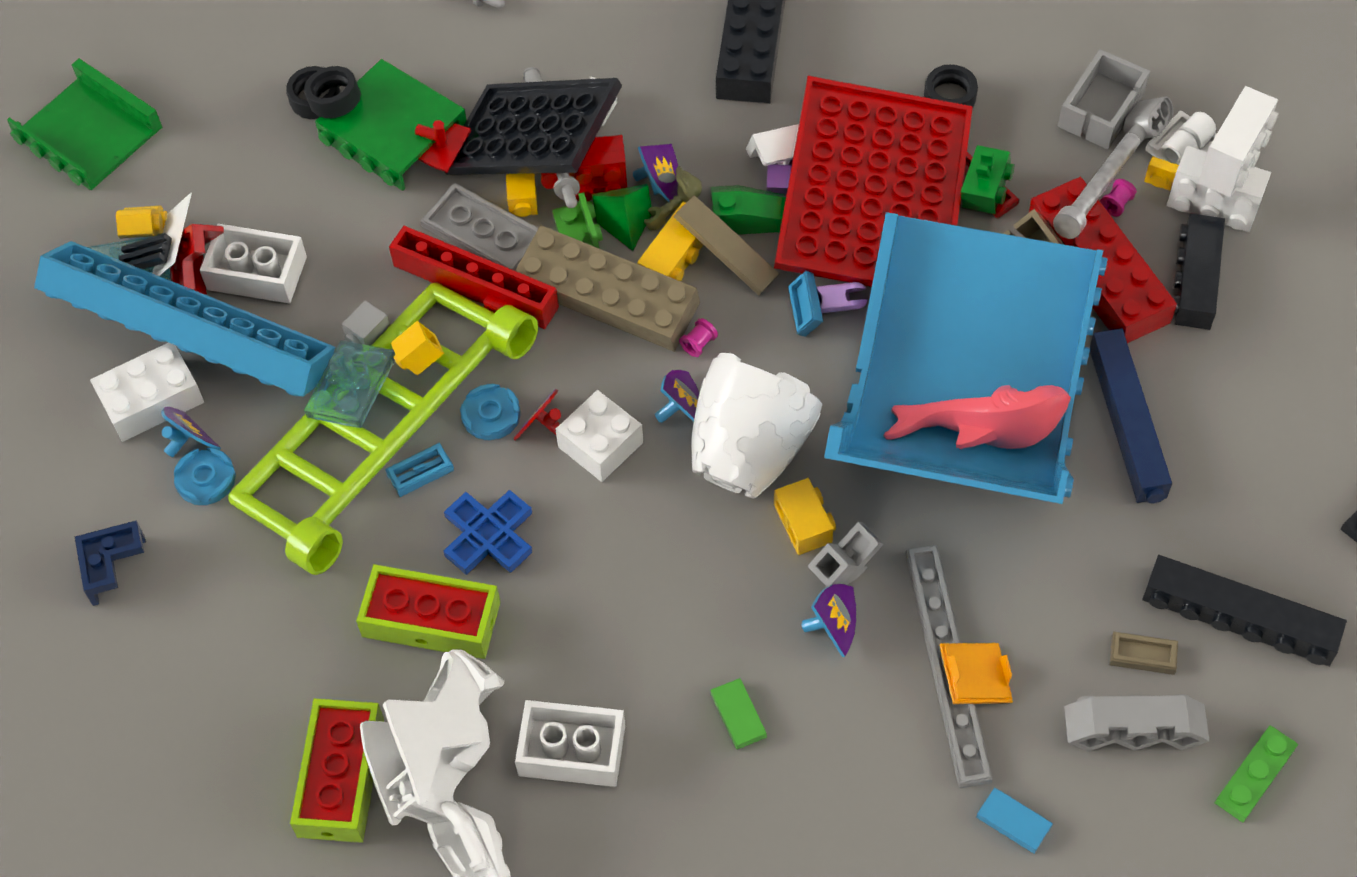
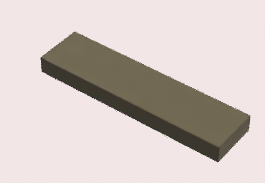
[674,195,780,295]

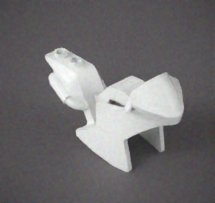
[360,649,510,877]

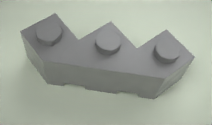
[1064,694,1210,751]

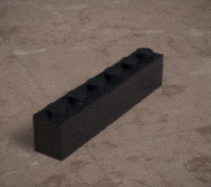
[1142,554,1347,666]

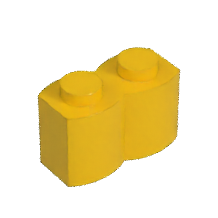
[116,205,168,239]

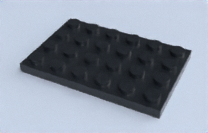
[443,78,623,175]

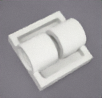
[1145,110,1217,165]

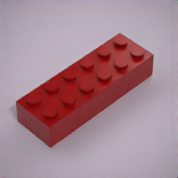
[1028,176,1177,343]

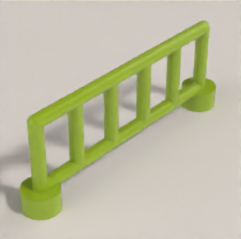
[228,283,538,575]

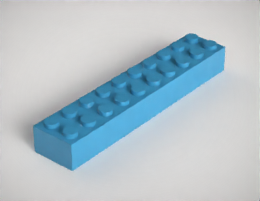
[34,241,335,397]

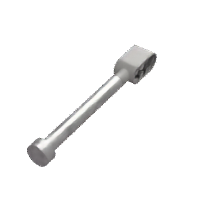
[1053,96,1173,239]

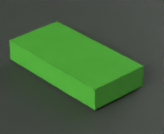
[711,678,767,750]

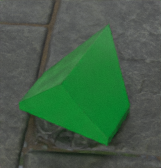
[592,184,652,252]

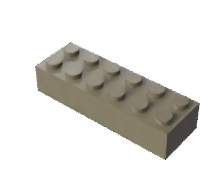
[515,225,700,352]

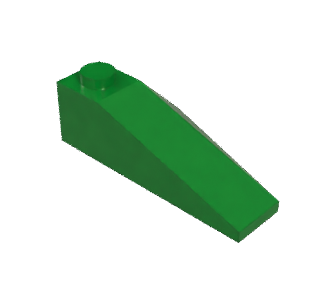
[710,185,786,235]

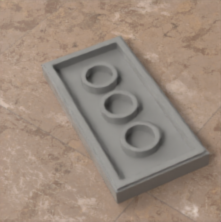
[420,182,538,271]

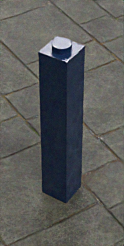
[1089,328,1172,503]

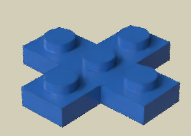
[443,490,533,575]

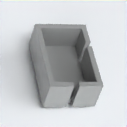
[1058,49,1150,149]

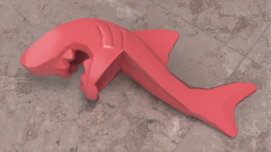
[883,385,1071,449]

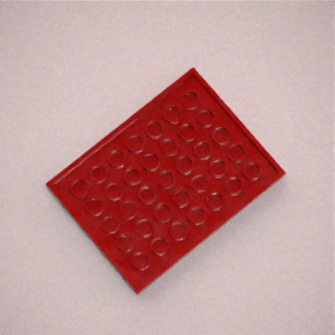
[774,76,973,287]

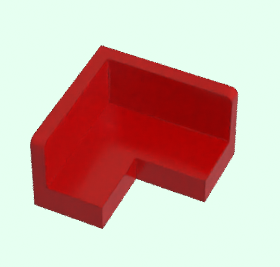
[170,224,224,295]

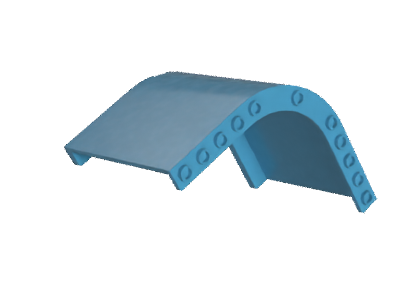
[824,212,1108,504]

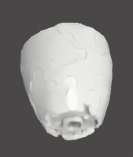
[691,353,822,498]

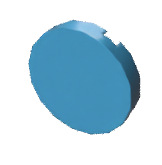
[460,384,521,440]
[174,448,236,505]

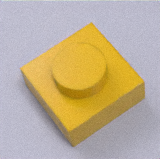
[1144,156,1179,191]

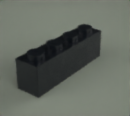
[1173,213,1225,330]

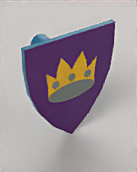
[633,144,678,202]
[655,370,699,423]
[161,407,221,457]
[802,584,856,657]

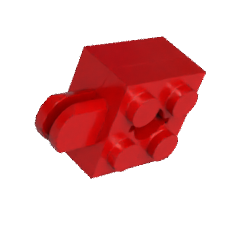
[540,135,628,202]

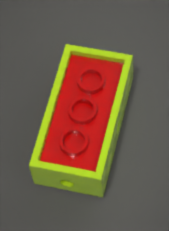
[356,564,501,659]
[290,698,384,843]

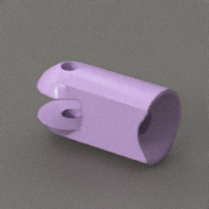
[816,282,868,313]

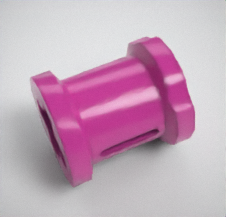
[1100,179,1137,217]
[679,318,718,357]

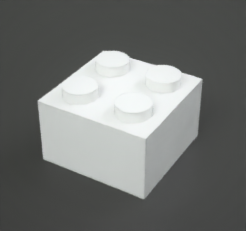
[555,390,643,482]

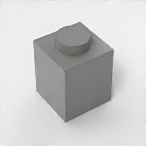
[342,300,390,352]

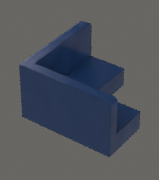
[75,520,146,606]

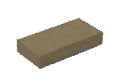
[1109,631,1178,675]

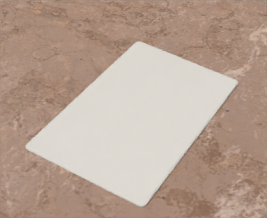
[153,193,192,276]

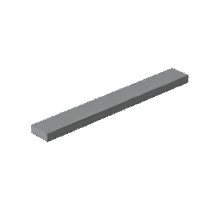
[906,545,993,788]

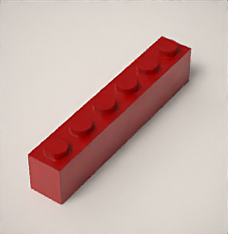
[389,225,559,329]

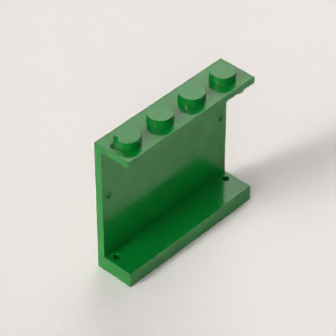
[7,58,162,190]
[315,58,467,191]

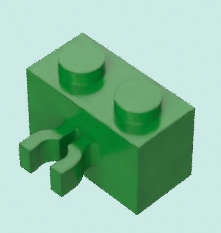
[961,145,1015,214]

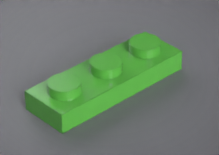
[1215,725,1298,823]

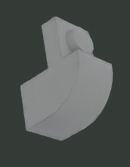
[807,522,884,587]

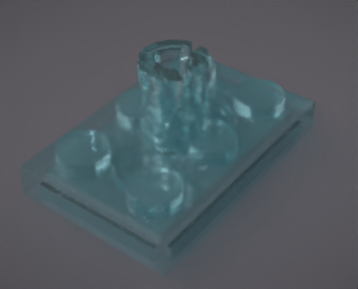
[304,340,395,428]

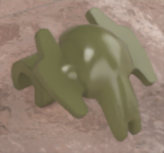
[644,166,702,230]

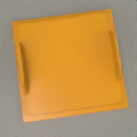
[939,643,1013,704]

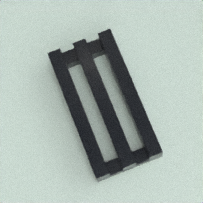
[118,233,172,270]

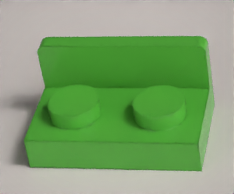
[552,192,603,248]

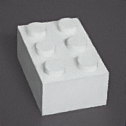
[1198,86,1279,197]
[1166,146,1271,233]
[200,224,307,304]
[90,342,205,442]
[515,700,625,787]

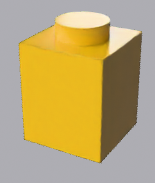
[506,173,538,217]
[391,321,444,376]

